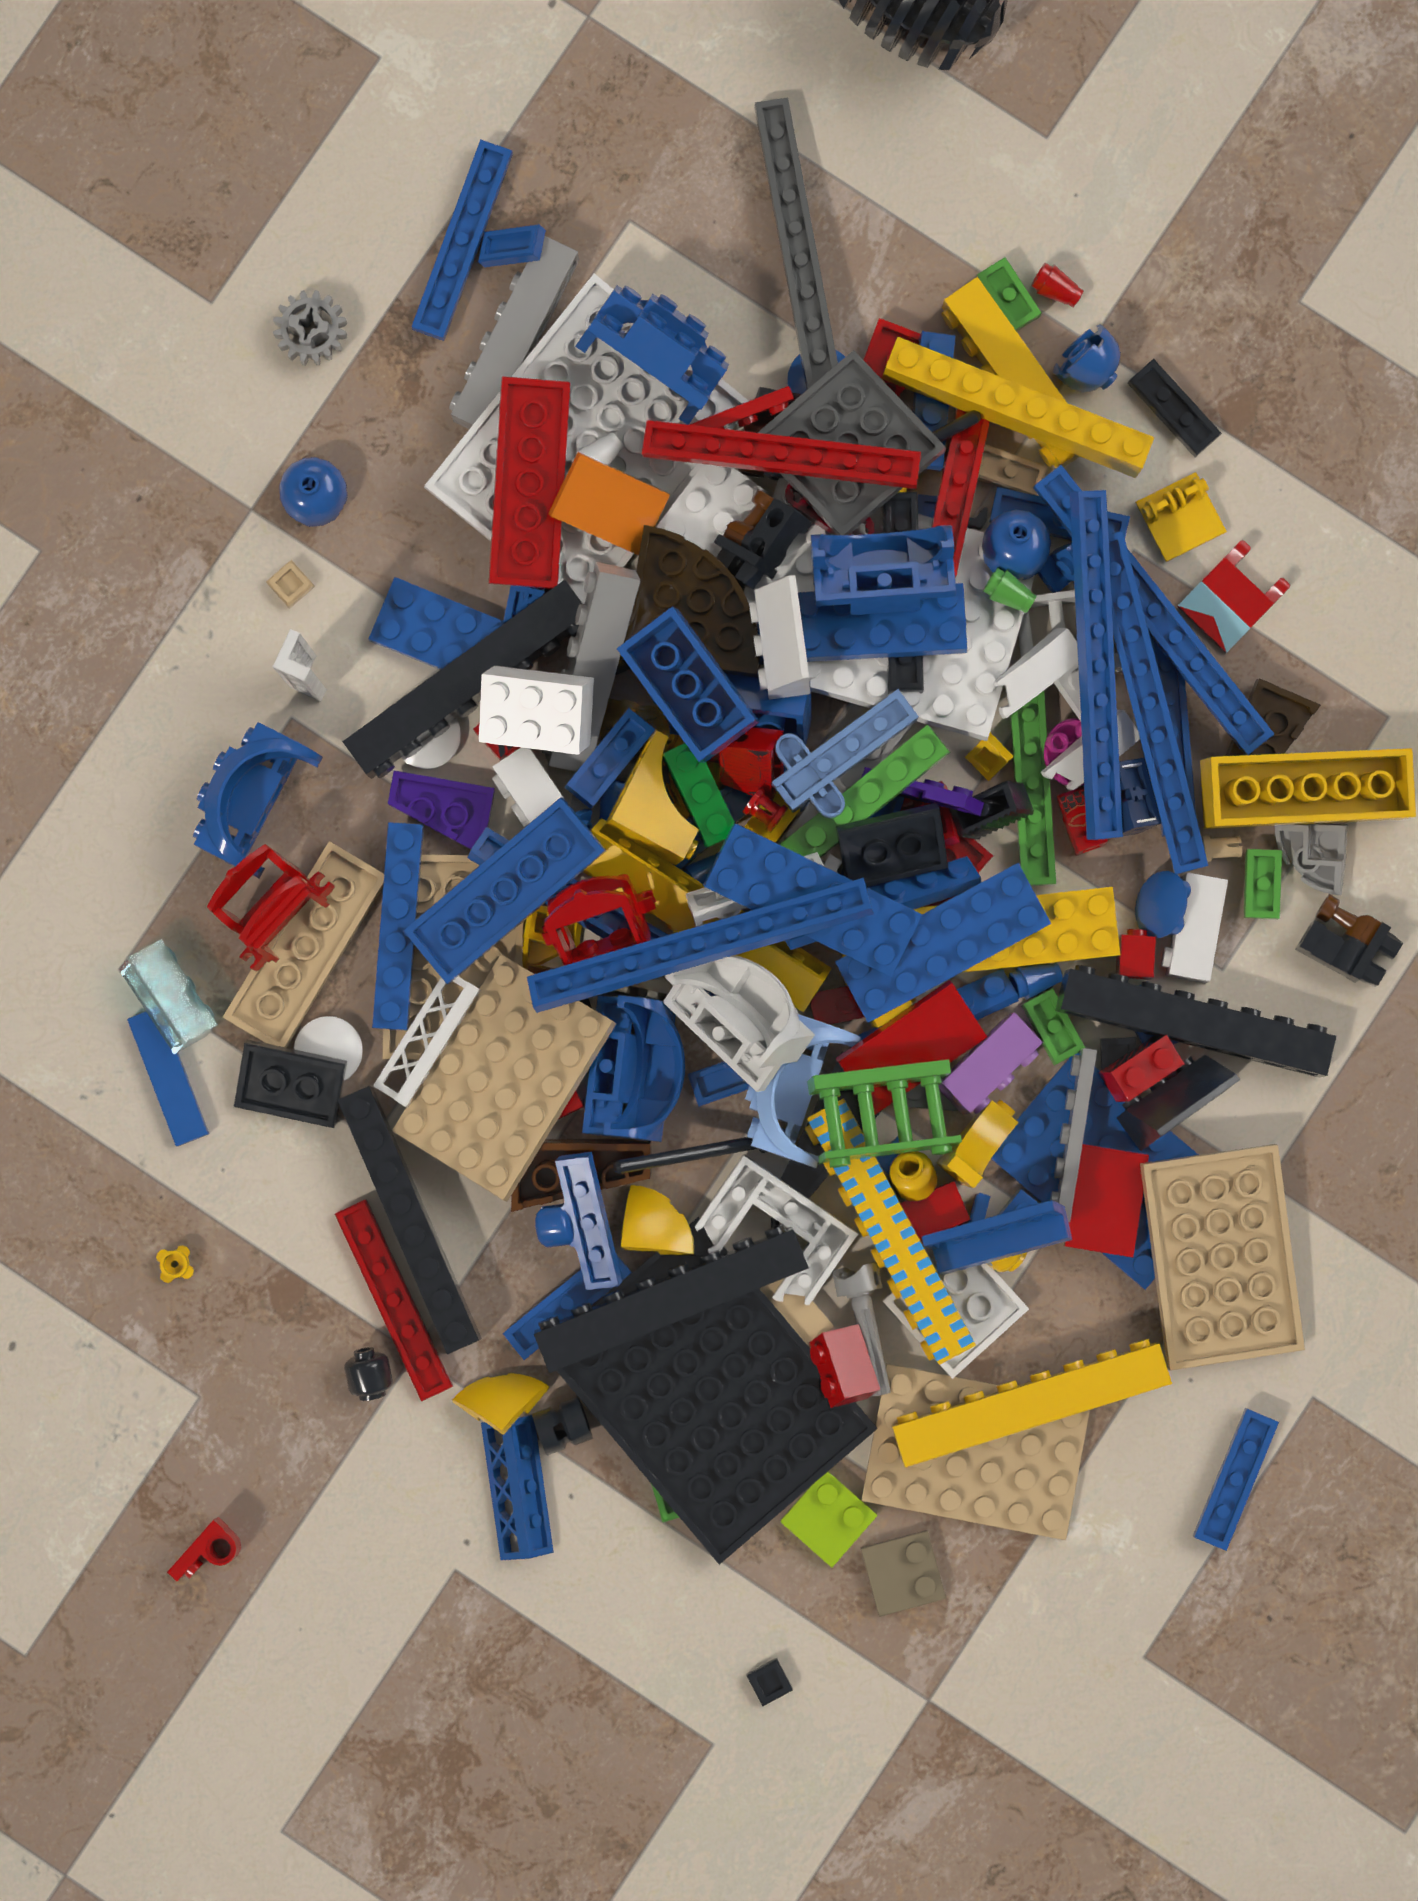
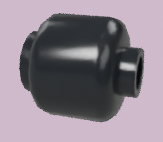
[344,1347,393,1401]

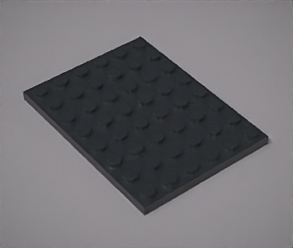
[556,1216,878,1565]

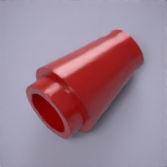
[1031,263,1084,308]

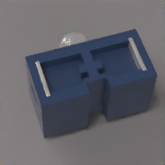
[1119,758,1162,836]

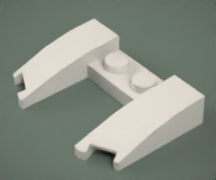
[994,628,1140,790]
[695,1154,858,1305]

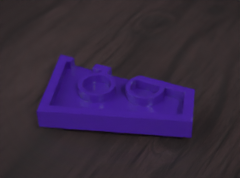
[861,767,984,816]
[388,771,495,849]

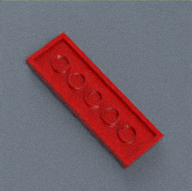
[488,376,571,589]

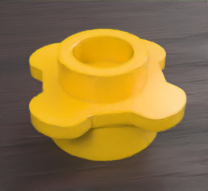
[156,1245,194,1283]

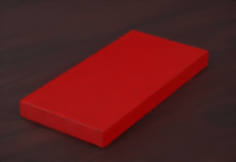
[835,980,987,1115]

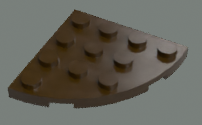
[621,525,760,678]

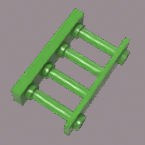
[807,1060,962,1168]

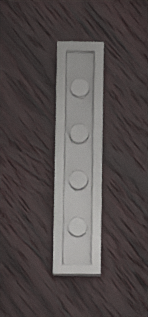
[1050,1048,1097,1222]

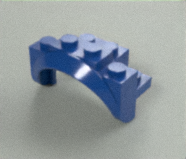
[575,285,729,425]
[811,525,956,615]
[193,722,323,879]
[582,995,685,1142]

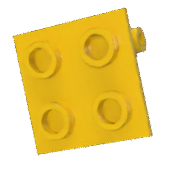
[1135,472,1227,562]

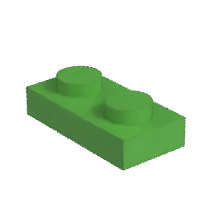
[976,257,1042,332]
[1244,849,1282,920]
[1021,988,1085,1065]

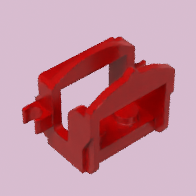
[207,844,335,972]
[542,874,656,966]

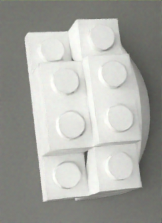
[663,955,815,1092]

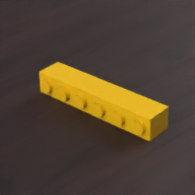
[941,277,1080,468]

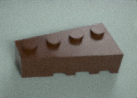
[511,1139,652,1212]

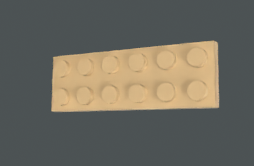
[223,841,384,1048]

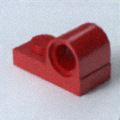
[167,1517,241,1581]

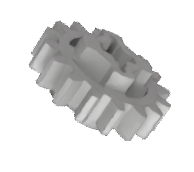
[273,290,347,366]

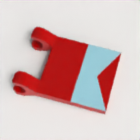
[1177,540,1290,653]

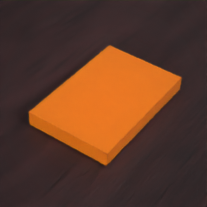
[548,452,670,556]

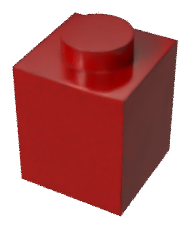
[1116,929,1156,980]

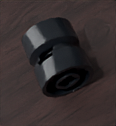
[532,1397,593,1456]

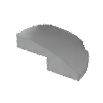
[1275,823,1348,896]

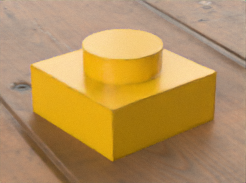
[965,732,1014,781]

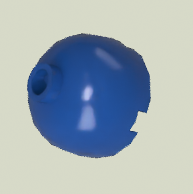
[1053,324,1121,393]
[279,457,348,527]
[982,509,1051,580]

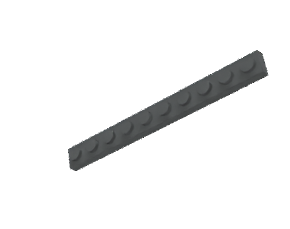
[754,97,838,390]

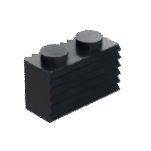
[949,780,1034,840]

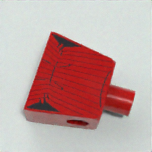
[708,727,784,800]

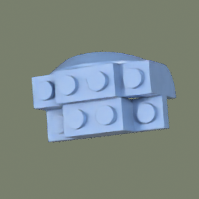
[745,1014,861,1168]

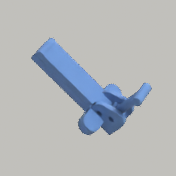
[772,689,919,818]

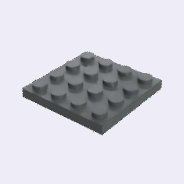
[758,350,946,535]

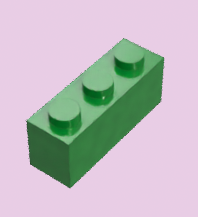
[662,743,735,847]

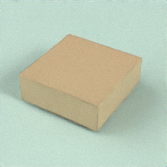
[266,560,315,609]

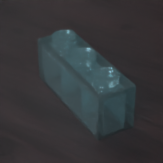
[119,939,218,1054]

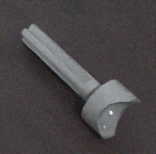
[832,1262,891,1396]

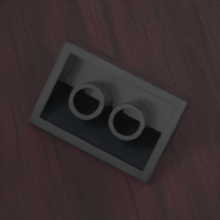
[1117,1055,1240,1151]

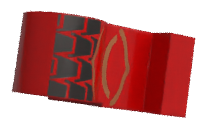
[1057,786,1108,856]

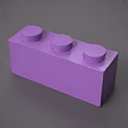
[939,1012,1043,1115]

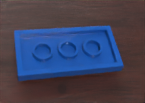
[368,577,506,670]

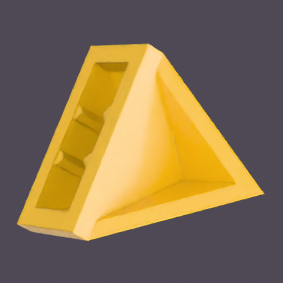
[522,906,582,969]

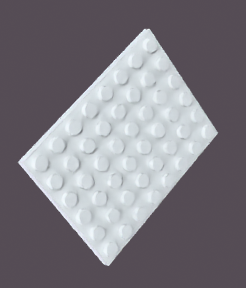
[424,273,748,605]
[744,478,1035,741]

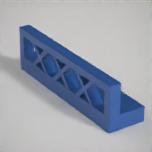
[922,1200,1072,1275]
[481,1415,554,1560]

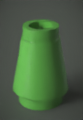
[983,568,1037,613]

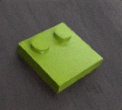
[780,1471,878,1568]

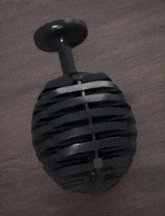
[839,0,1008,70]

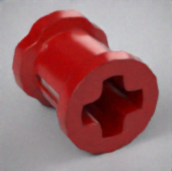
[743,787,789,833]

